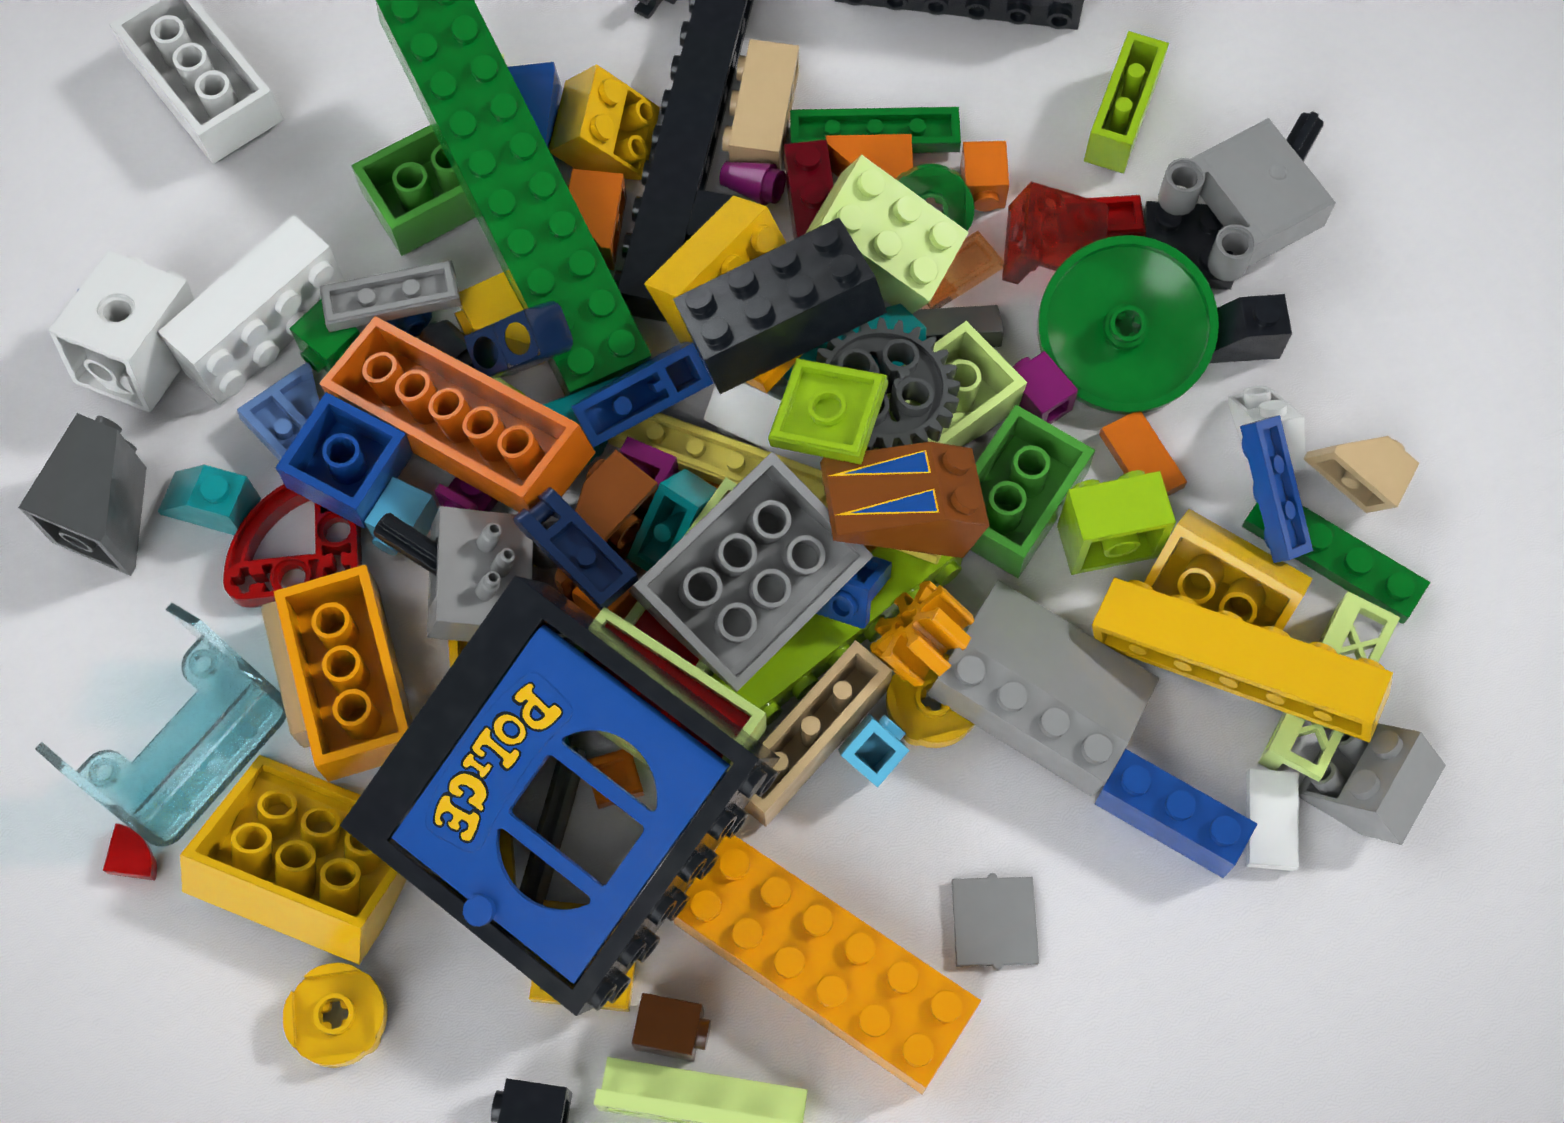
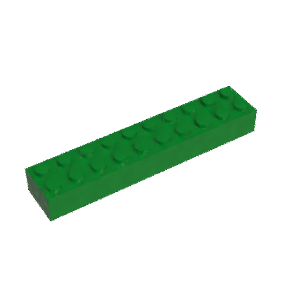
[375,0,652,396]

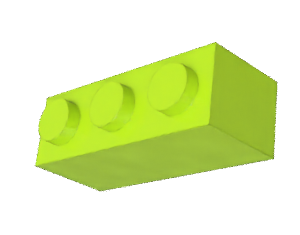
[1084,31,1169,174]

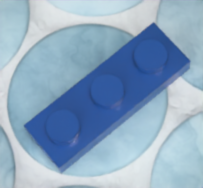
[1240,415,1313,563]

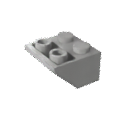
[1298,723,1446,845]

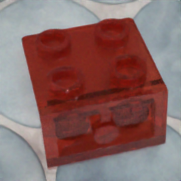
[1002,181,1109,285]

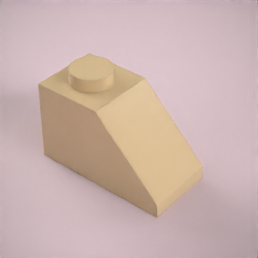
[1304,436,1419,513]

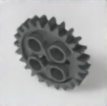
[816,318,960,451]

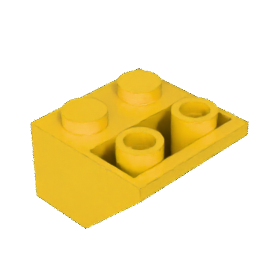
[549,64,660,180]

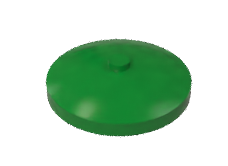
[1037,235,1219,415]

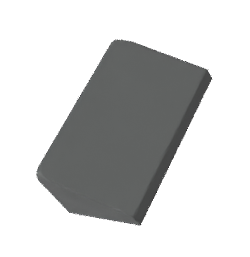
[913,305,1004,347]

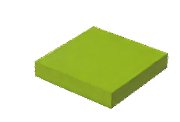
[768,358,888,465]

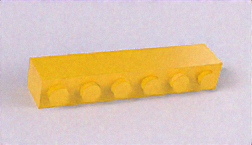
[1092,577,1393,743]

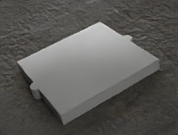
[952,873,1039,971]

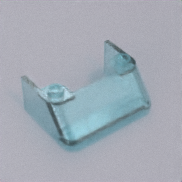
[35,603,286,847]

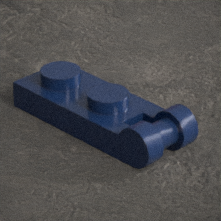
[513,487,638,610]

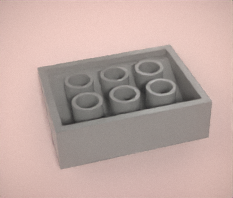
[628,451,873,692]
[927,580,1159,796]

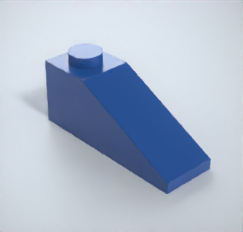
[570,342,714,448]

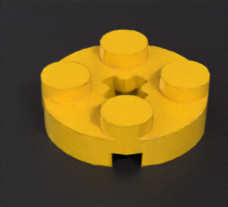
[886,654,975,748]
[283,963,388,1068]

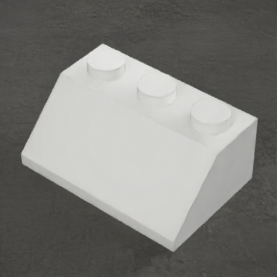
[703,377,823,470]

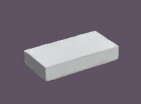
[1246,768,1299,871]

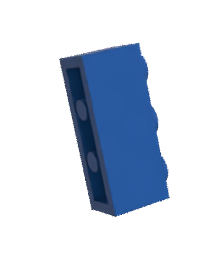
[1094,749,1257,878]

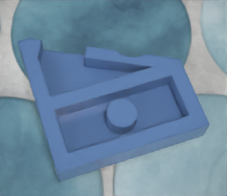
[237,362,319,461]

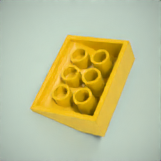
[180,754,407,965]

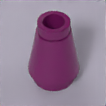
[719,161,786,206]

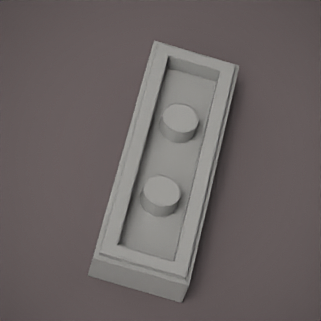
[320,260,461,332]

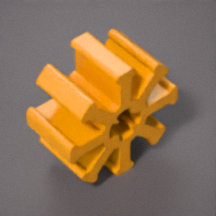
[870,580,974,687]

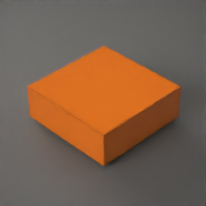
[587,749,644,809]

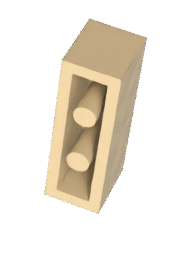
[722,39,799,170]

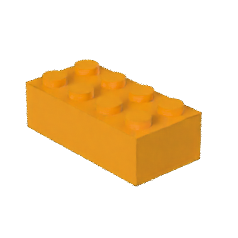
[273,564,413,782]

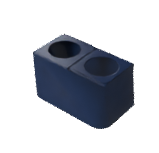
[464,301,573,378]

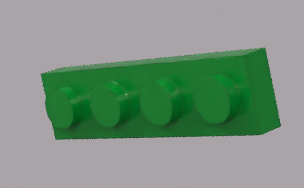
[790,107,961,153]
[1242,503,1431,624]

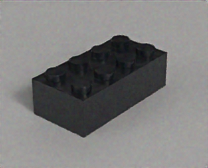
[673,218,887,394]

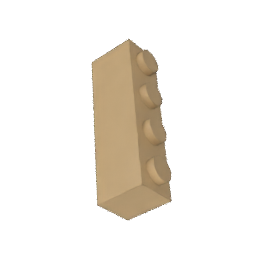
[744,640,892,827]

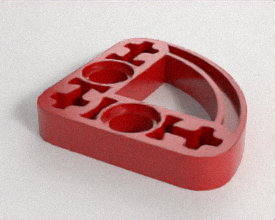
[223,484,362,608]

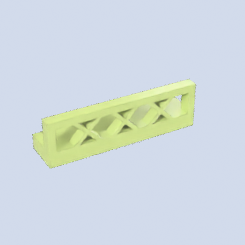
[1258,591,1400,782]
[594,1057,808,1123]

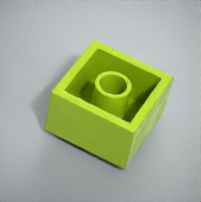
[1057,470,1176,575]

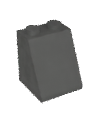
[18,413,147,576]

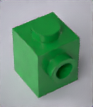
[289,299,360,373]

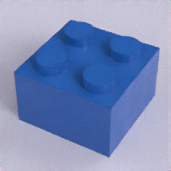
[275,392,413,529]

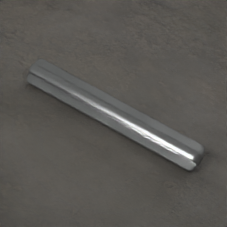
[519,745,586,905]

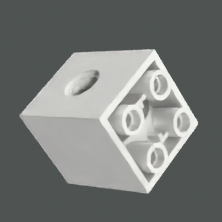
[48,250,194,413]

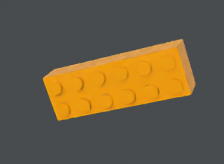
[673,835,981,1095]

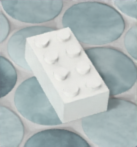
[109,0,284,164]
[158,215,345,405]

